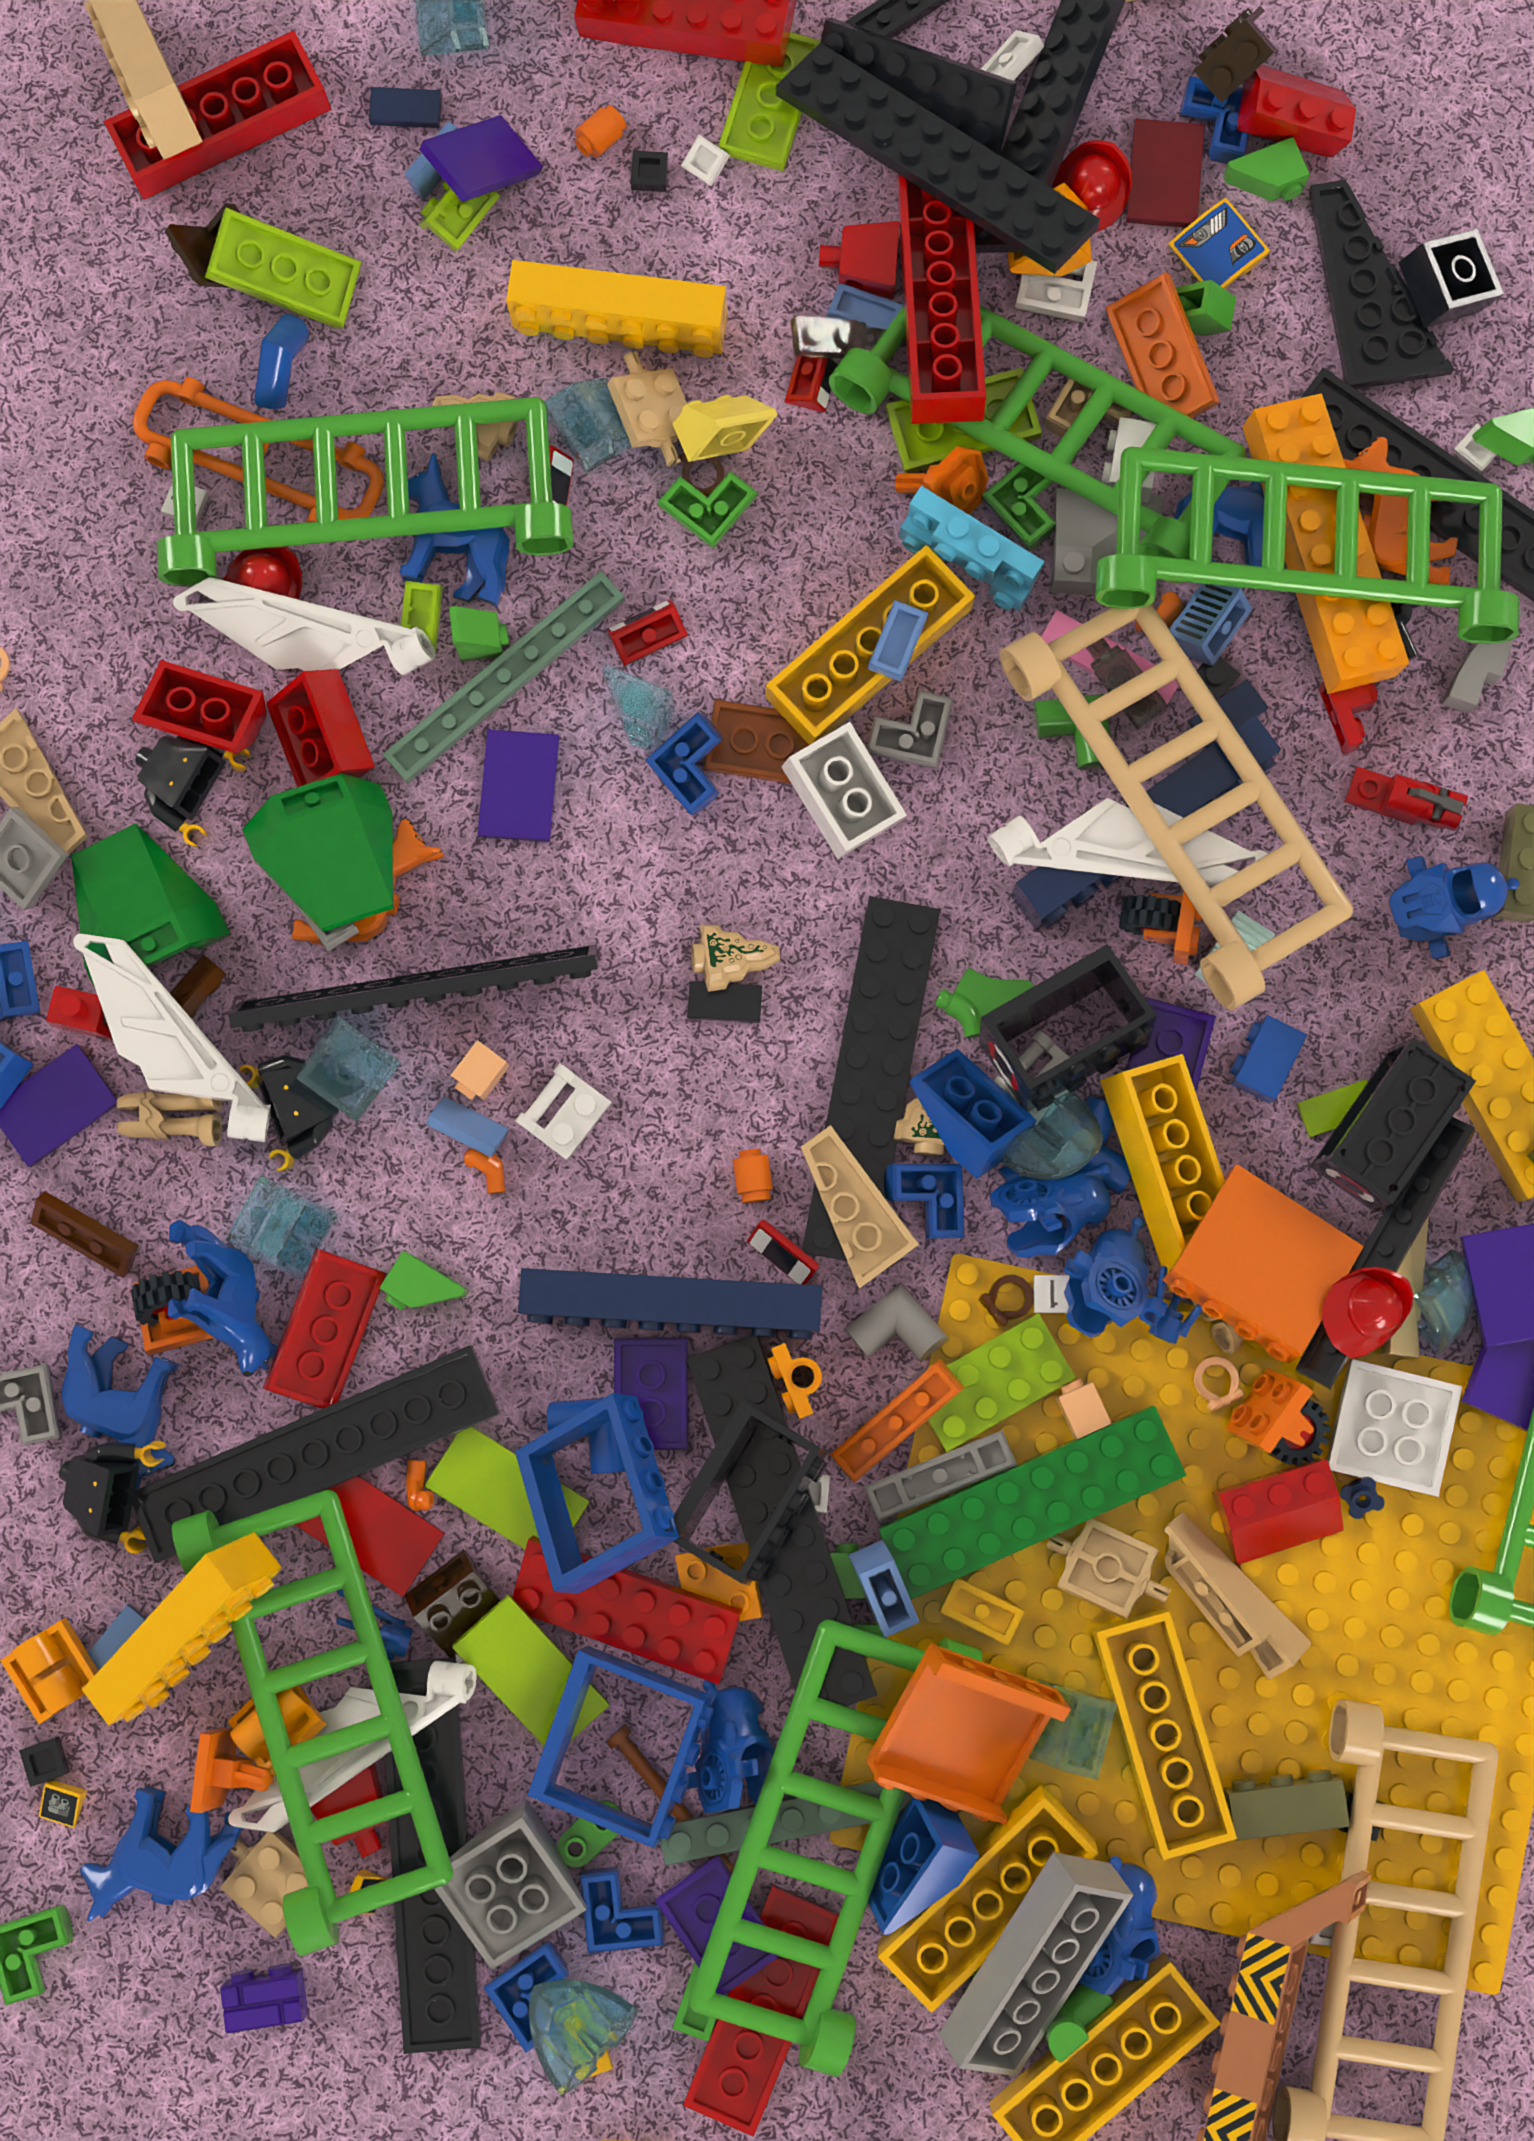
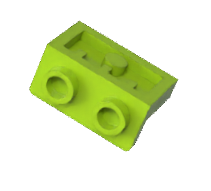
[418,181,500,252]

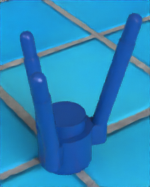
[1148,1266,1203,1344]
[336,1589,413,1661]

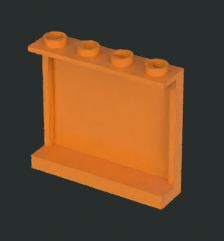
[1162,1164,1364,1364]
[866,1643,1071,1825]

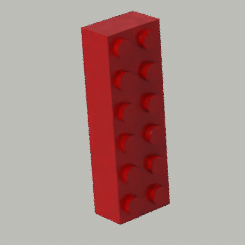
[574,0,796,67]
[103,30,332,200]

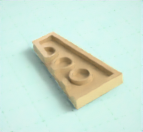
[0,708,89,856]
[801,1125,919,1289]

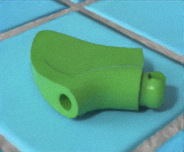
[935,967,1033,1038]

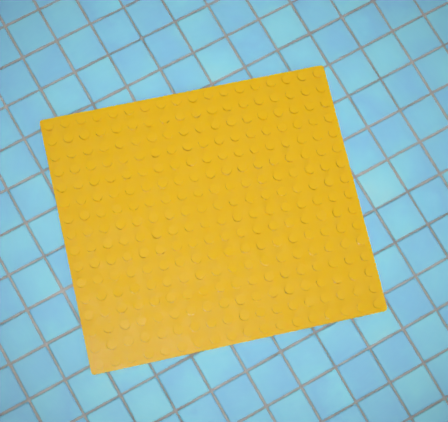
[829,1254,1534,1995]

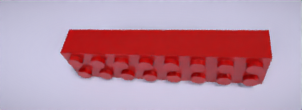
[897,173,986,424]

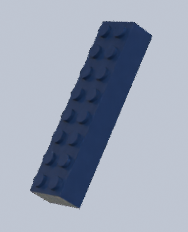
[1011,715,1281,930]
[518,1268,822,1340]

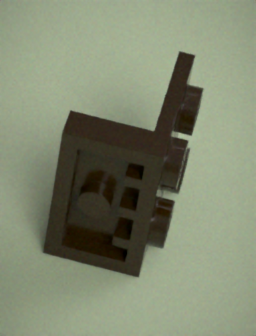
[404,1549,501,1663]

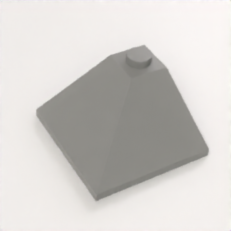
[1050,488,1163,599]
[434,1800,587,1970]

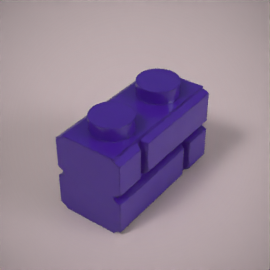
[220,1963,308,2034]

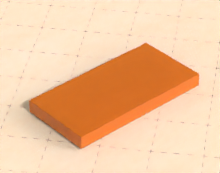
[1105,272,1221,422]

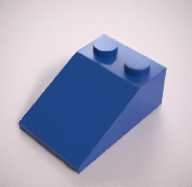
[909,1048,1037,1179]
[868,1797,980,1935]

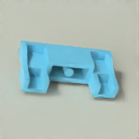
[899,486,1045,612]

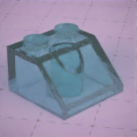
[602,664,675,750]
[296,1015,401,1122]

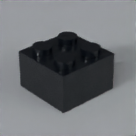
[1398,229,1504,328]

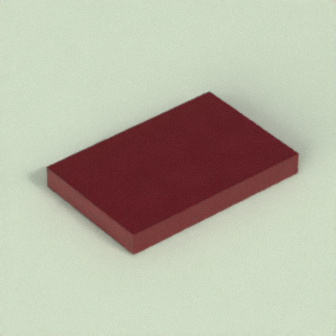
[1126,118,1205,228]

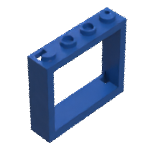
[515,1393,679,1593]
[527,1646,714,1848]

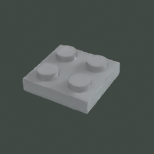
[0,807,69,910]

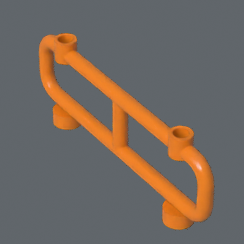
[132,377,384,522]

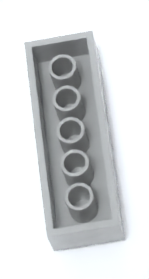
[939,1852,1133,2076]

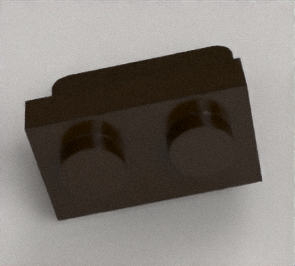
[1194,6,1277,103]
[165,203,240,288]

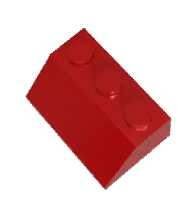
[1237,65,1356,158]
[132,660,267,754]
[266,669,375,787]
[1212,1458,1344,1565]

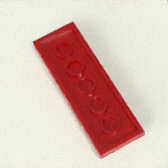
[512,1536,742,1685]
[683,1884,840,2137]

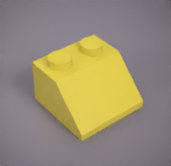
[673,395,777,462]

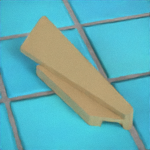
[1380,1185,1429,1358]
[1165,1513,1311,1680]

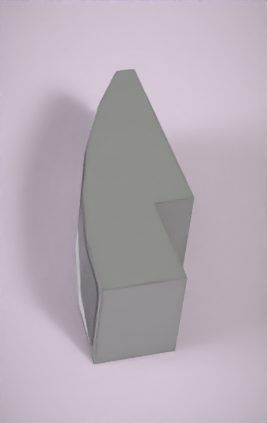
[1441,609,1523,714]

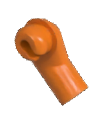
[1135,592,1183,632]
[464,1148,506,1194]
[406,1459,434,1512]

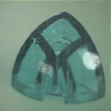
[1001,1092,1103,1180]
[1414,1249,1472,1353]
[529,1980,638,2096]

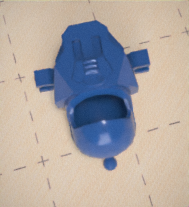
[1389,856,1519,960]
[990,1162,1112,1258]
[1063,1217,1168,1338]
[684,1680,776,1814]
[1078,1856,1160,1995]

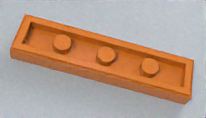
[830,1359,965,1483]

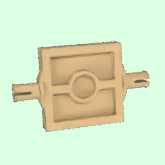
[607,351,687,467]
[1046,1518,1171,1620]
[220,1831,308,1939]

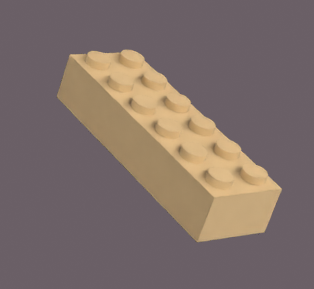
[83,0,203,160]

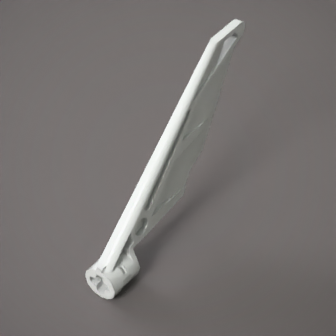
[173,577,436,675]
[988,798,1267,887]
[73,934,271,1142]
[228,1661,477,1833]

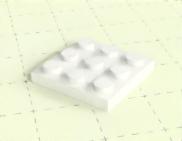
[1327,1359,1462,1497]

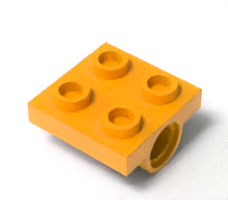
[767,1343,822,1419]
[675,1541,764,1622]
[0,1618,99,1724]
[228,1685,327,1776]

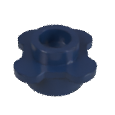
[1340,1477,1385,1519]

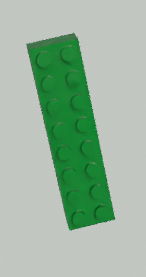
[877,1405,1187,1600]

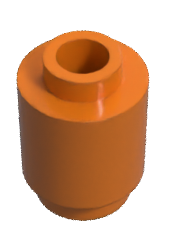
[574,105,627,158]
[732,1149,773,1204]

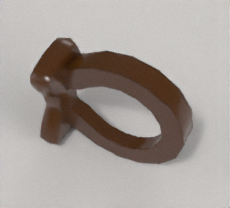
[679,453,724,496]
[978,1275,1034,1328]

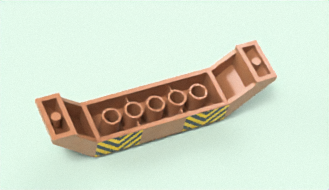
[1196,1870,1372,2141]

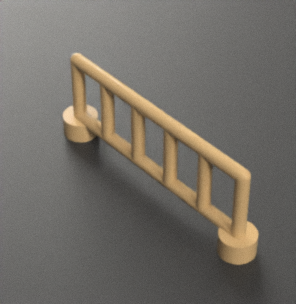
[999,604,1353,1011]
[1272,1699,1499,2141]

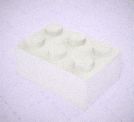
[781,722,907,859]

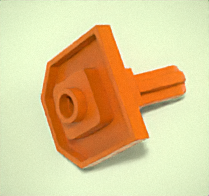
[895,446,989,515]
[190,1727,274,1813]

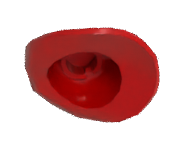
[1051,140,1132,233]
[222,546,302,600]
[1322,1267,1414,1358]

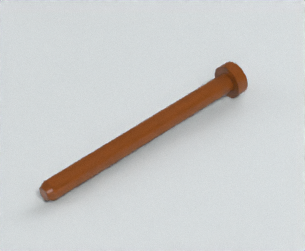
[605,1724,734,1874]

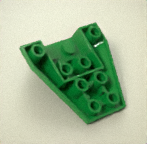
[242,773,394,932]
[71,823,231,990]

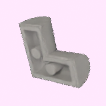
[867,690,953,769]
[845,1282,949,1363]
[0,1364,62,1445]

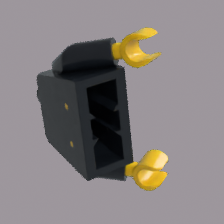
[135,736,251,847]
[239,1055,352,1171]
[59,1441,166,1554]

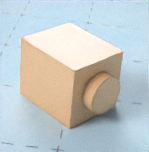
[451,1040,510,1101]
[1055,1378,1112,1439]

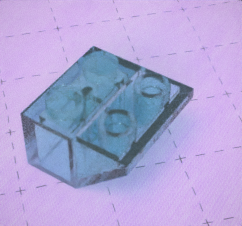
[416,0,490,56]
[544,378,631,474]
[225,1175,338,1279]
[1028,1679,1117,1780]

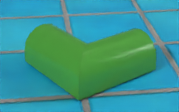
[982,463,1056,551]
[657,471,758,549]
[1033,693,1111,769]
[0,1905,73,2006]
[1044,1984,1114,2063]

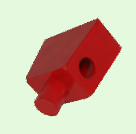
[819,221,900,299]
[46,986,113,1040]
[310,1763,384,1858]

